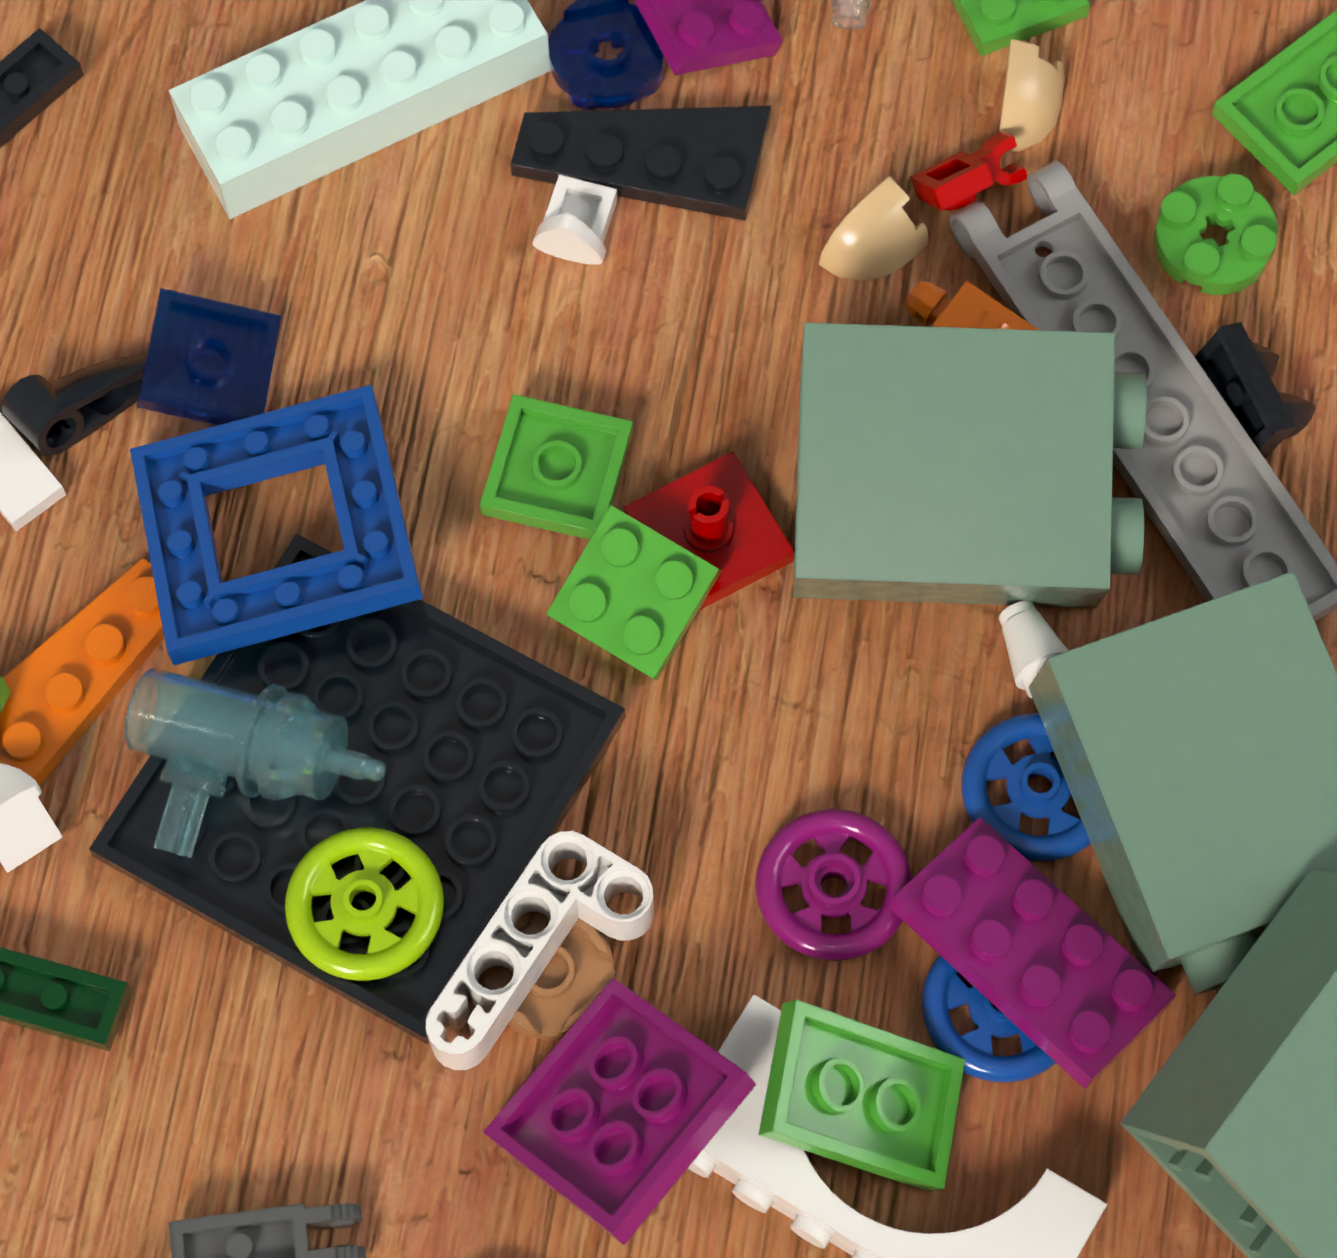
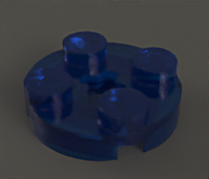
[548,0,667,110]

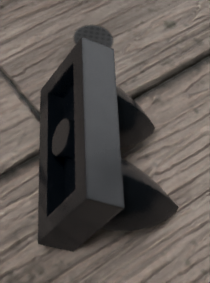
[1195,322,1316,459]

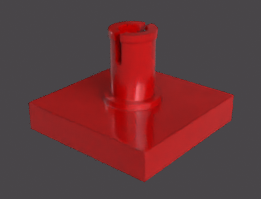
[623,451,795,610]

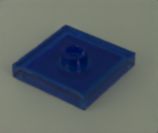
[136,288,281,425]

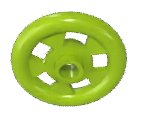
[285,827,444,981]

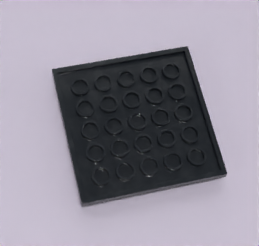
[89,533,626,1044]

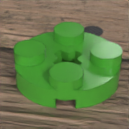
[1153,173,1278,295]

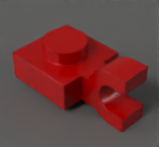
[910,131,1028,211]

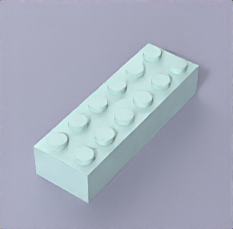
[169,0,551,219]

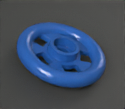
[961,713,1091,862]
[922,955,1056,1083]

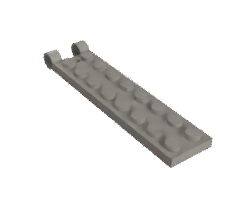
[950,161,1337,621]

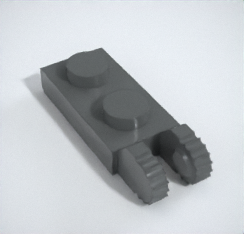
[169,1203,366,1258]

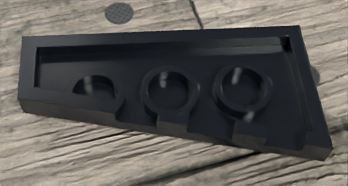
[510,106,771,221]

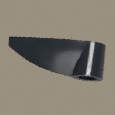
[2,349,182,456]

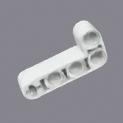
[426,831,654,1070]

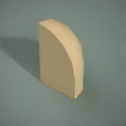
[999,39,1065,152]
[818,176,929,281]

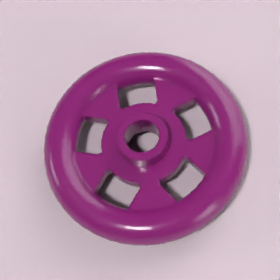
[755,809,912,961]

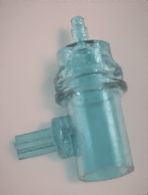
[125,668,386,858]

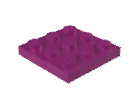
[483,978,757,1245]

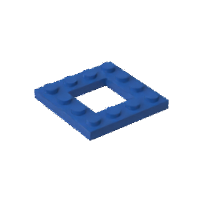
[130,385,423,666]

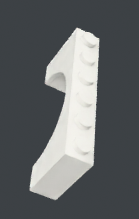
[688,995,1107,1258]

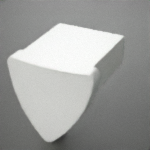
[532,175,618,265]
[0,763,63,873]

